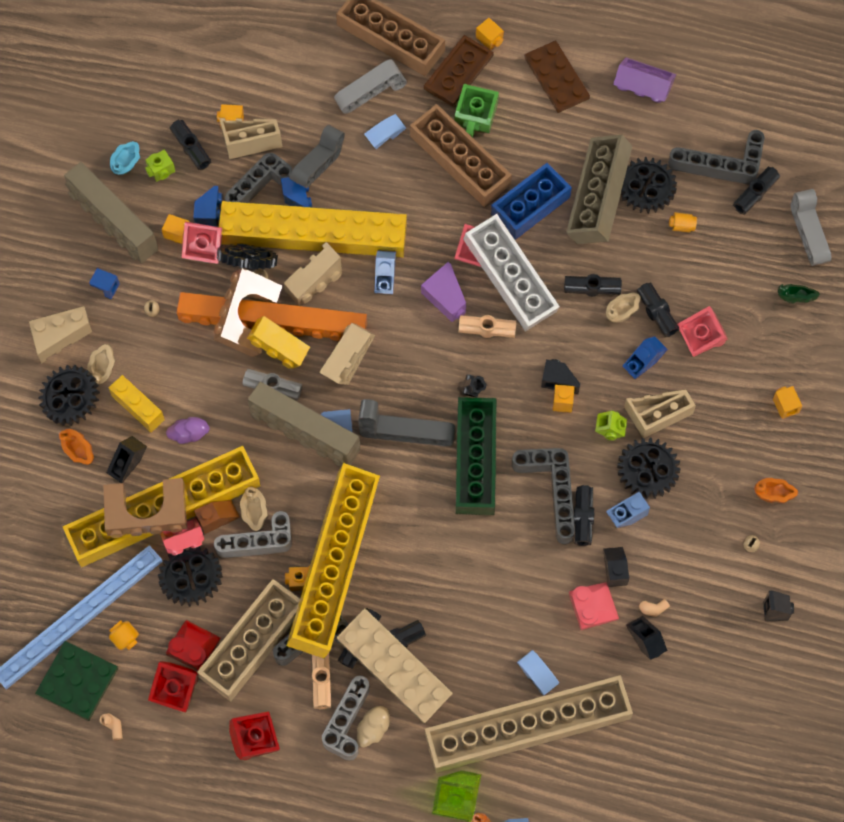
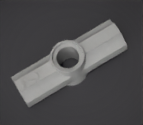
[243,369,302,401]

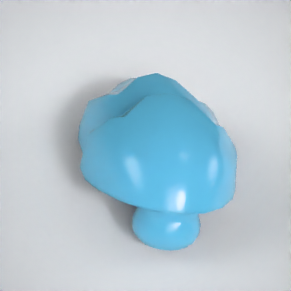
[110,141,140,175]

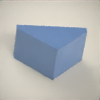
[321,409,352,432]

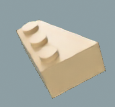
[219,118,283,159]
[284,242,342,306]
[29,306,92,364]
[319,323,375,385]
[624,390,696,438]

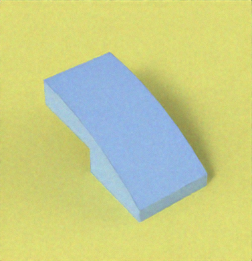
[364,114,406,149]
[517,650,559,695]

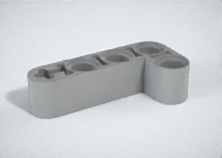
[334,60,407,114]
[791,189,831,266]
[214,511,292,558]
[322,676,370,761]

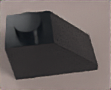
[541,359,580,394]
[106,436,147,483]
[603,547,630,587]
[763,590,794,621]
[626,616,668,660]

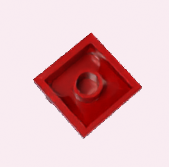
[166,620,221,671]
[148,661,198,713]
[229,711,280,760]

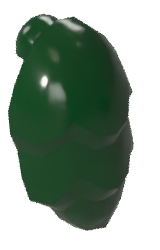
[778,284,820,304]

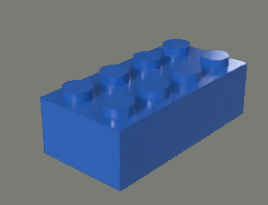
[491,163,572,240]

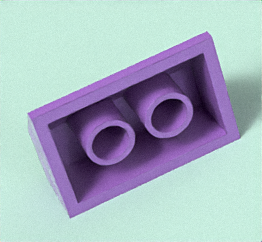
[613,58,676,103]

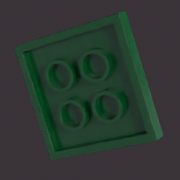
[35,641,118,721]

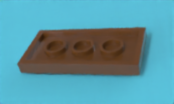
[424,35,494,107]
[524,40,590,113]

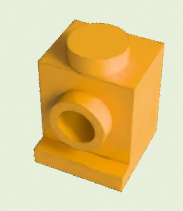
[285,566,310,591]

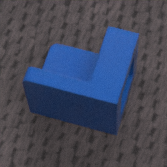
[89,268,120,299]

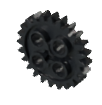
[620,157,677,214]
[217,244,278,270]
[38,365,100,426]
[617,437,681,499]
[158,546,223,607]

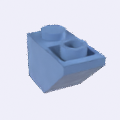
[374,250,396,294]
[606,492,650,528]

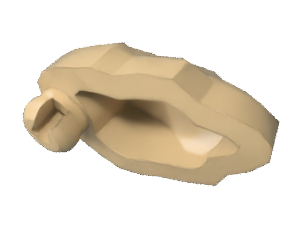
[606,293,640,323]
[87,344,115,384]
[240,487,268,531]
[357,706,390,748]

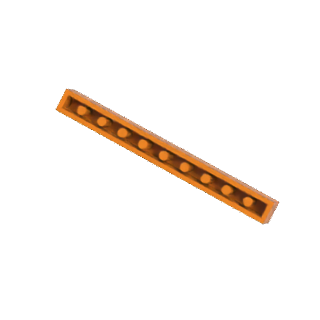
[177,292,367,341]

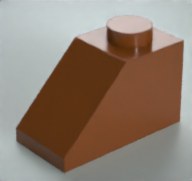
[194,500,240,534]

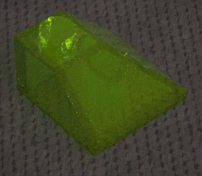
[432,770,482,822]

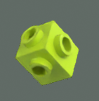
[145,149,175,182]
[595,411,627,441]

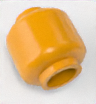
[109,620,139,650]

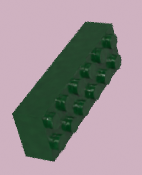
[455,397,497,515]

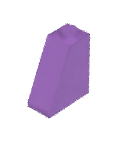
[421,262,466,322]

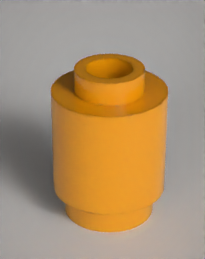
[669,212,697,233]

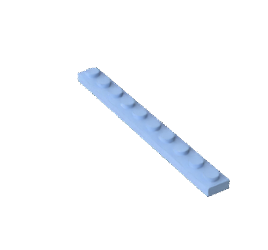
[0,545,163,690]

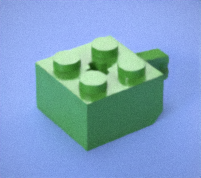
[454,84,499,138]

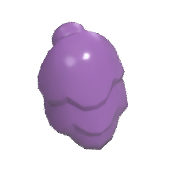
[166,417,210,444]

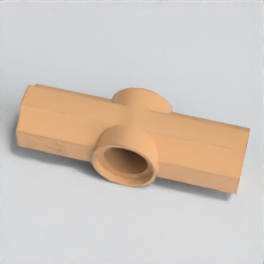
[458,315,516,338]
[312,653,331,710]

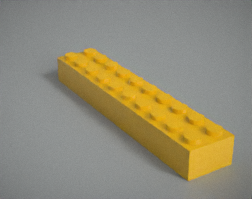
[219,201,407,258]
[63,446,261,568]
[286,463,380,659]

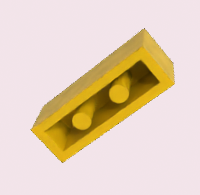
[247,316,310,369]
[108,375,165,433]

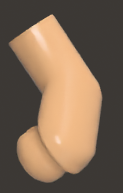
[639,599,670,617]
[100,713,123,740]

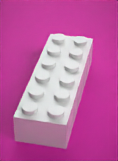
[463,214,560,332]

